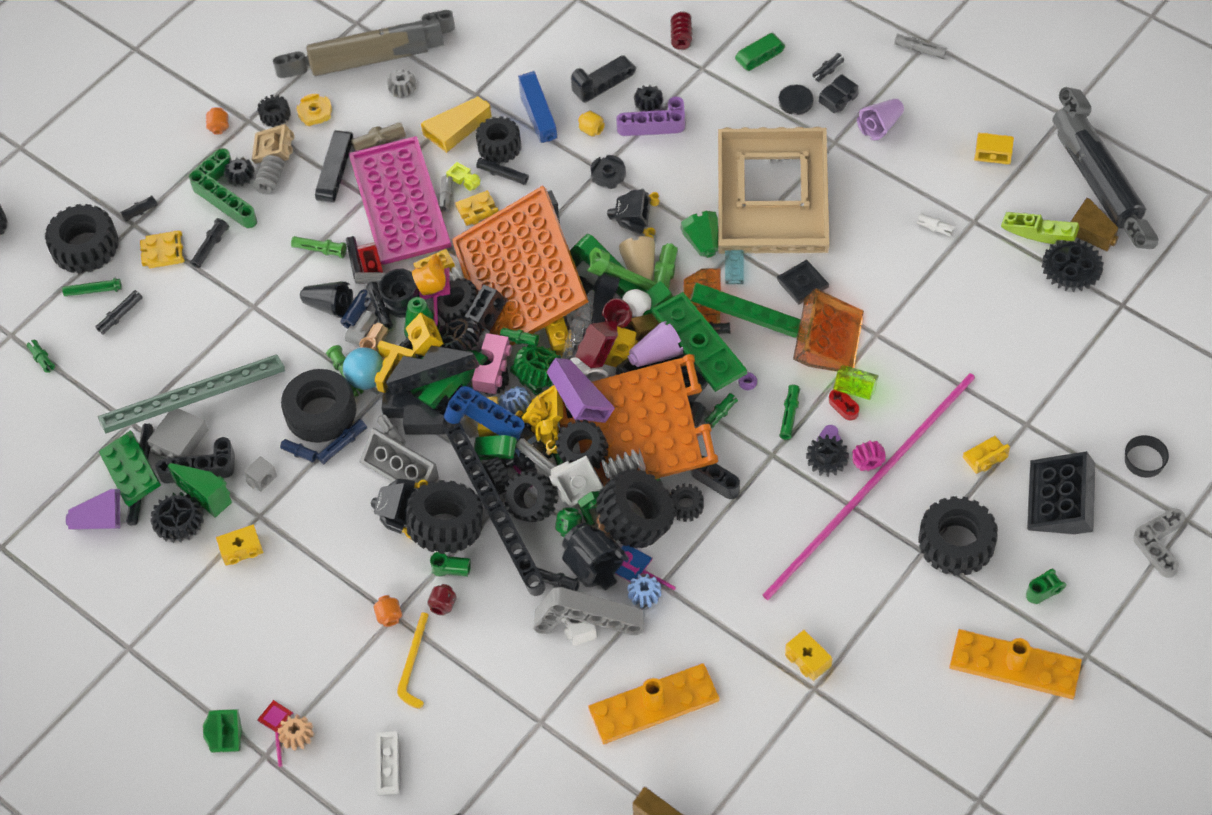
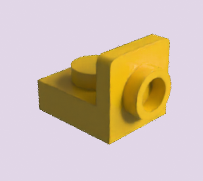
[522,397,549,427]

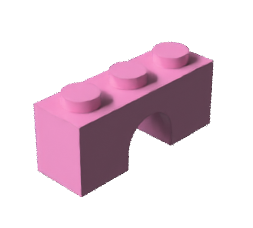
[472,333,512,394]

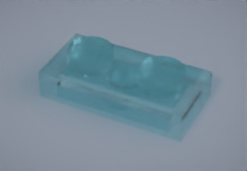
[725,250,744,284]

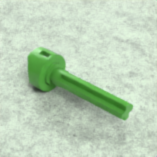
[587,248,655,290]

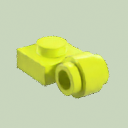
[446,162,481,191]

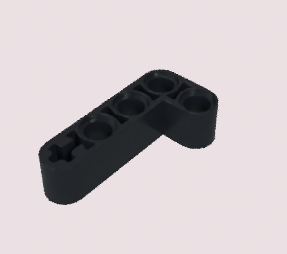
[571,55,636,103]
[588,273,619,326]
[155,437,235,483]

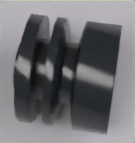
[379,269,420,318]

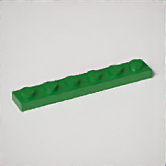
[690,282,801,338]

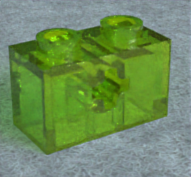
[833,365,879,400]

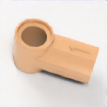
[359,323,389,352]

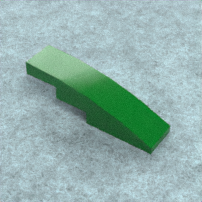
[418,350,488,408]

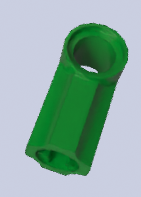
[430,552,471,577]

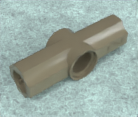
[351,122,406,152]

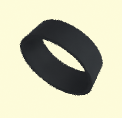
[1125,435,1169,478]

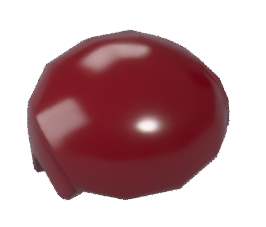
[602,298,633,328]

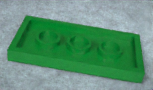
[98,430,161,507]

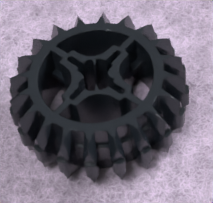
[439,316,481,352]
[150,492,204,543]

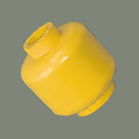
[578,111,605,137]

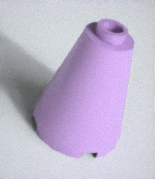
[857,99,904,140]
[628,321,683,367]

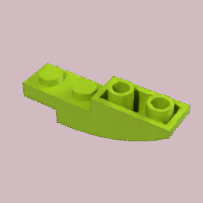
[1001,212,1079,244]

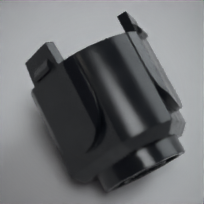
[562,523,629,591]

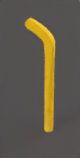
[397,612,429,709]

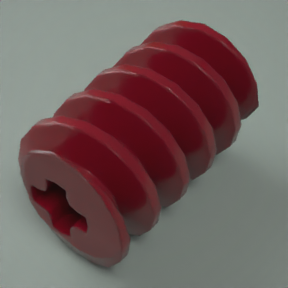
[670,12,692,50]

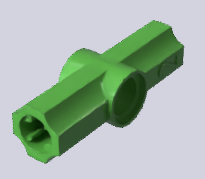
[654,243,678,289]

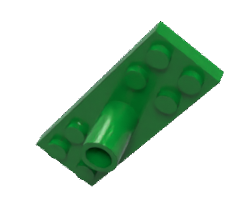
[651,292,747,392]

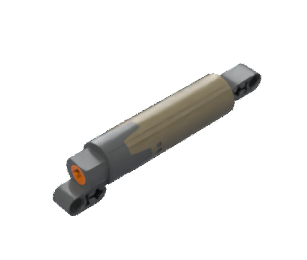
[273,10,455,78]

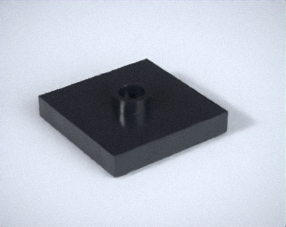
[777,259,829,305]

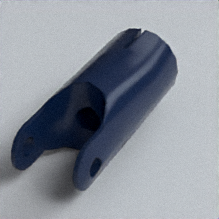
[340,289,371,329]

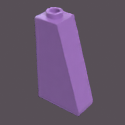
[547,358,615,423]

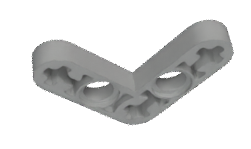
[1133,508,1185,578]

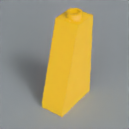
[421,97,492,153]

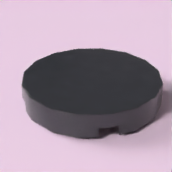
[778,84,813,115]

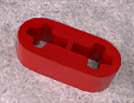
[829,389,859,421]

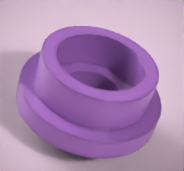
[738,372,757,390]

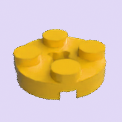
[296,94,332,126]

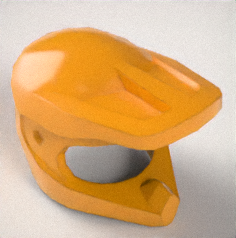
[412,254,446,296]

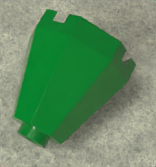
[680,211,719,258]

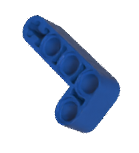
[444,386,525,441]

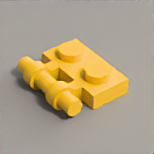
[455,190,499,226]

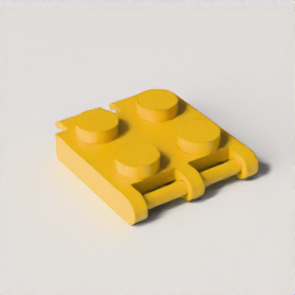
[140,230,185,269]

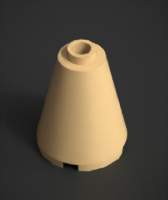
[619,236,655,281]

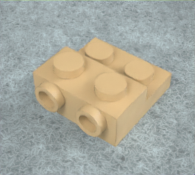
[252,124,295,164]

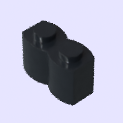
[819,74,858,113]

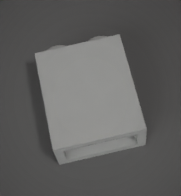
[147,408,208,458]

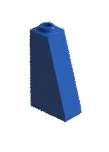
[518,71,557,143]

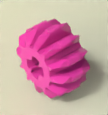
[852,440,886,472]

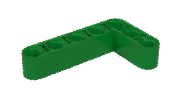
[189,148,257,228]
[570,233,647,299]

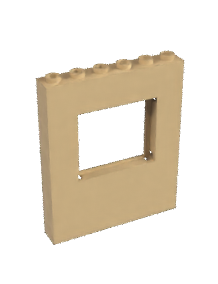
[718,127,829,254]

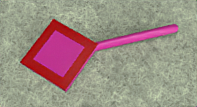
[257,700,293,767]

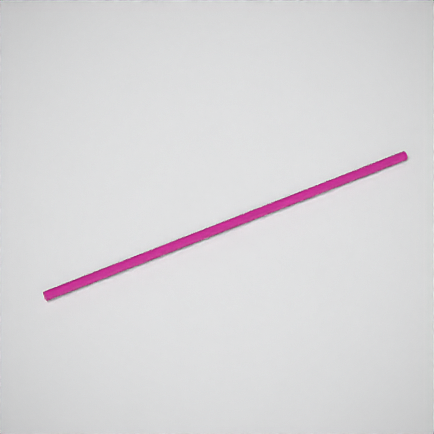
[762,373,975,600]

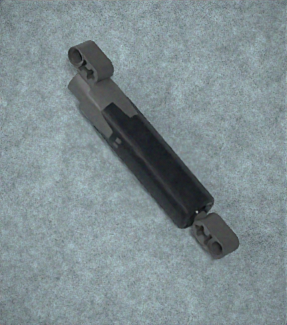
[1052,87,1158,249]

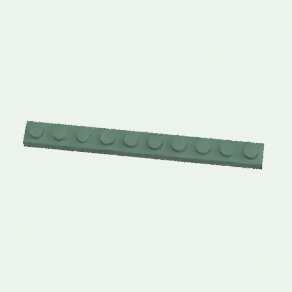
[98,354,285,434]

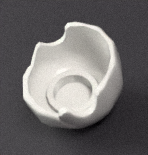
[622,289,651,317]

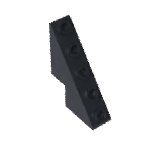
[386,346,479,396]
[381,387,456,435]

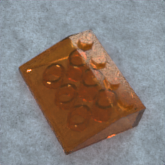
[793,289,864,374]

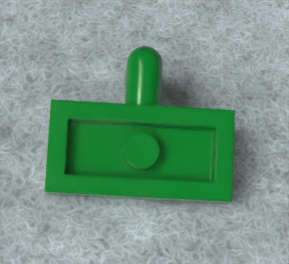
[578,491,600,526]

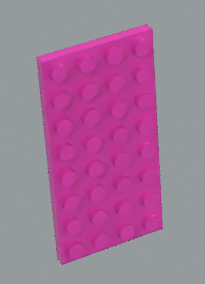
[349,136,451,266]

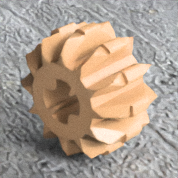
[278,714,314,751]

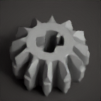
[387,69,416,99]

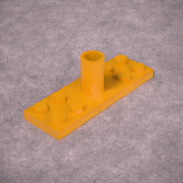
[949,629,1082,699]
[588,663,720,745]

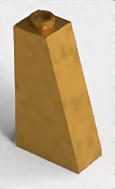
[632,786,683,815]

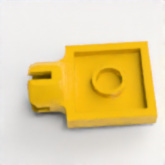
[531,385,563,444]

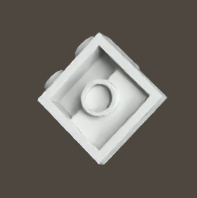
[549,456,604,507]

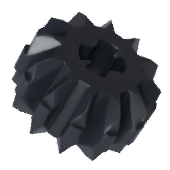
[634,84,663,112]
[224,157,255,187]

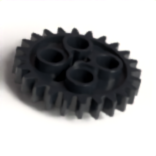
[1042,239,1104,292]

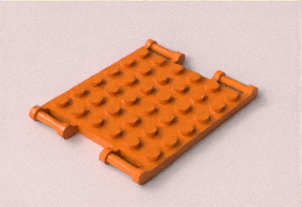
[559,354,719,486]

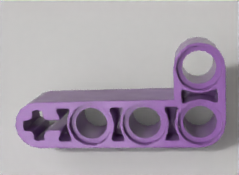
[616,96,685,136]

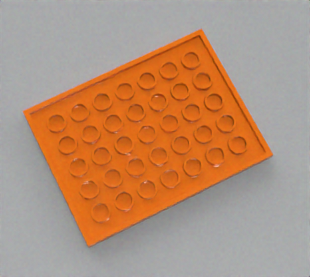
[452,185,589,346]

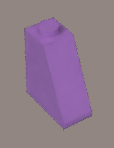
[65,489,120,530]

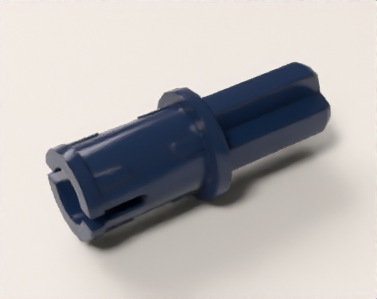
[280,439,318,463]

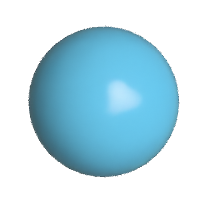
[343,347,384,390]

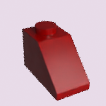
[357,242,383,284]

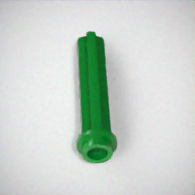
[62,277,122,297]

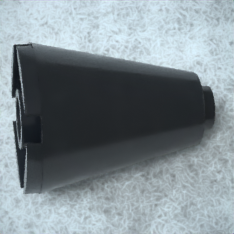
[300,281,353,318]

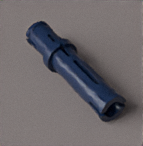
[316,419,367,465]

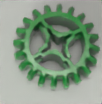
[513,345,561,388]

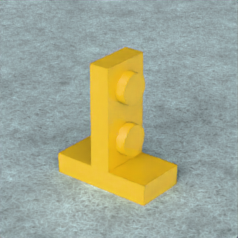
[375,340,416,393]

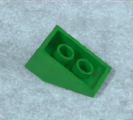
[168,463,232,518]

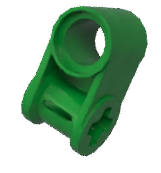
[1026,568,1067,604]

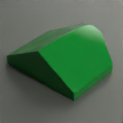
[203,709,242,753]

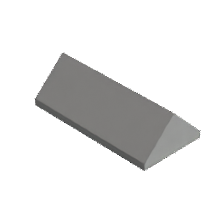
[359,428,439,491]

